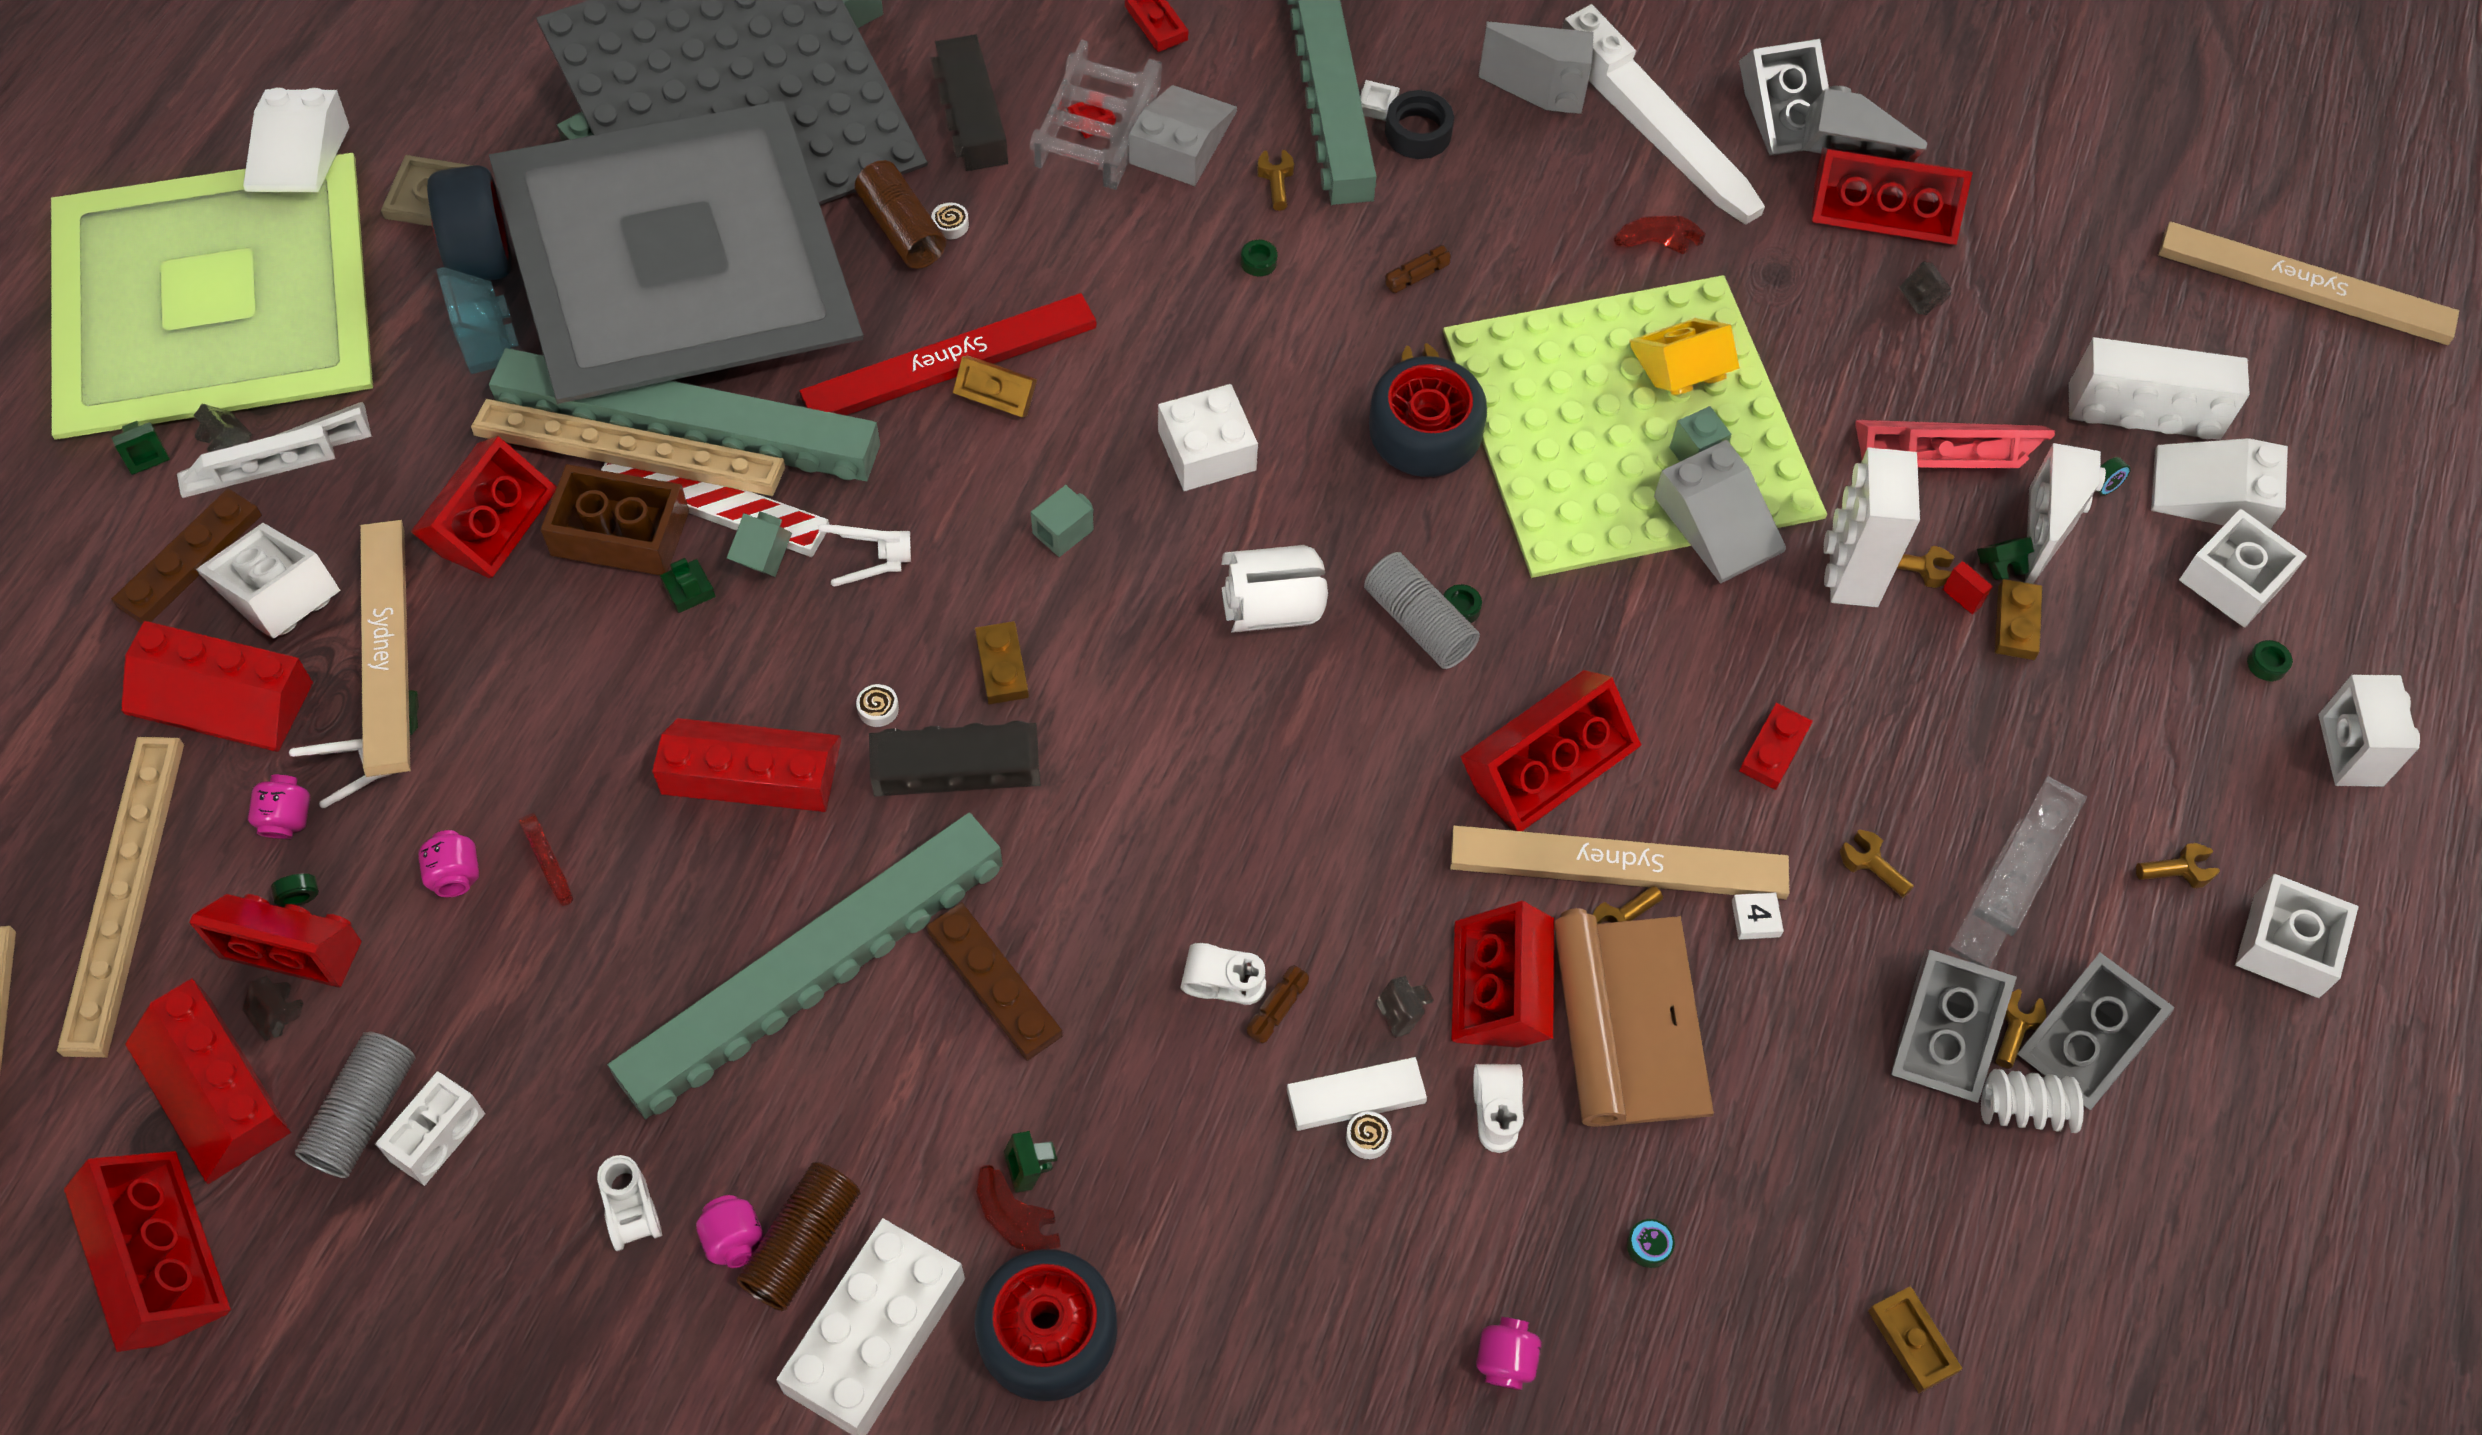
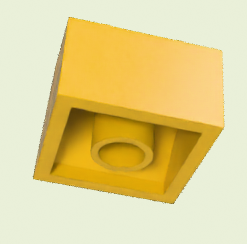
[1629,318,1740,395]

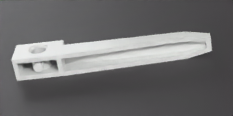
[1562,4,1765,225]

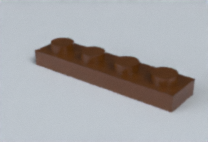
[111,488,262,624]
[926,902,1063,1061]

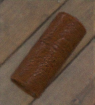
[854,160,947,269]
[736,1162,861,1311]

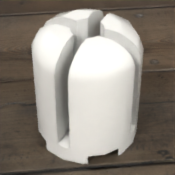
[1221,545,1328,633]

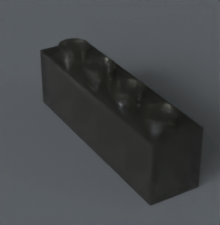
[930,34,1008,172]
[869,720,1041,797]

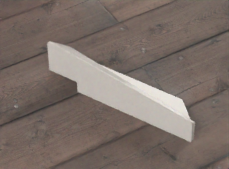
[177,402,372,498]

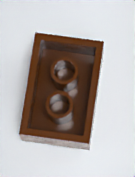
[540,464,689,575]

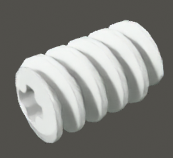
[1981,1069,2084,1133]

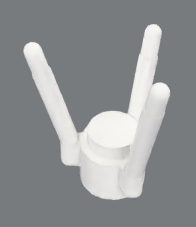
[818,524,911,587]
[289,739,392,808]

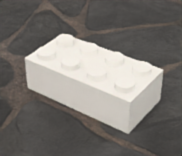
[2069,337,2249,440]
[1824,447,1920,607]
[776,1218,965,1435]

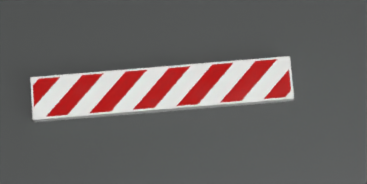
[601,463,829,557]

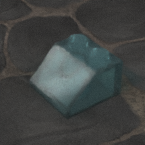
[436,267,519,374]

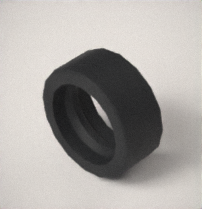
[1385,90,1454,159]

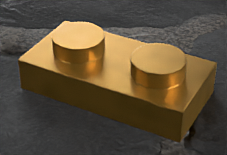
[953,355,1037,417]
[1995,579,2042,660]
[975,621,1029,705]
[1868,1286,1963,1394]

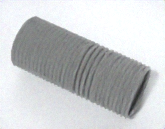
[1364,552,1480,669]
[295,1032,416,1178]

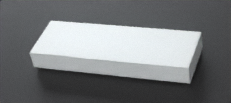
[1287,1057,1427,1131]

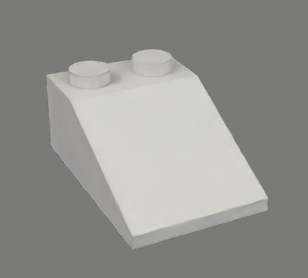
[243,88,350,192]
[2151,438,2288,530]
[2025,443,2106,584]
[196,523,341,639]

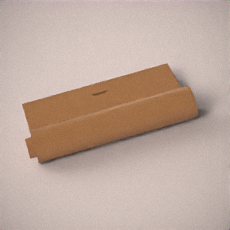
[1554,908,1714,1127]

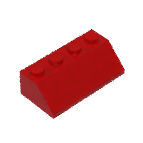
[1811,147,1973,245]
[121,621,313,752]
[1460,670,1642,831]
[652,718,841,812]
[125,978,291,1184]
[64,1151,231,1352]

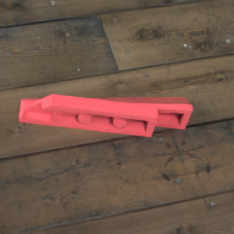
[1855,420,2055,468]

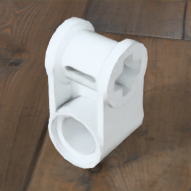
[1180,943,1266,1005]
[1473,1064,1524,1153]
[597,1155,662,1251]

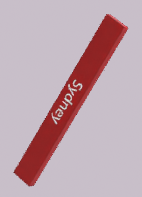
[799,293,1096,416]

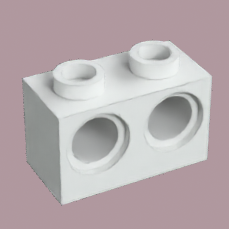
[375,1071,485,1186]

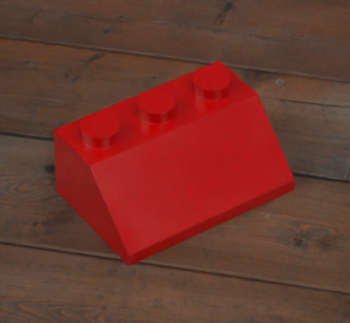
[411,436,557,578]
[189,894,362,988]
[1451,900,1554,1048]

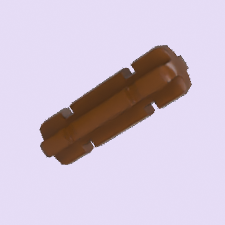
[1385,245,1451,293]
[1247,965,1309,1043]

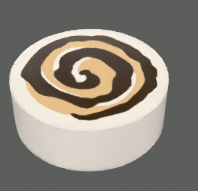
[931,202,969,239]
[856,684,899,727]
[1346,1111,1392,1159]

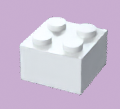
[1158,384,1258,491]
[2179,508,2307,628]
[2318,675,2420,787]
[2235,874,2359,998]

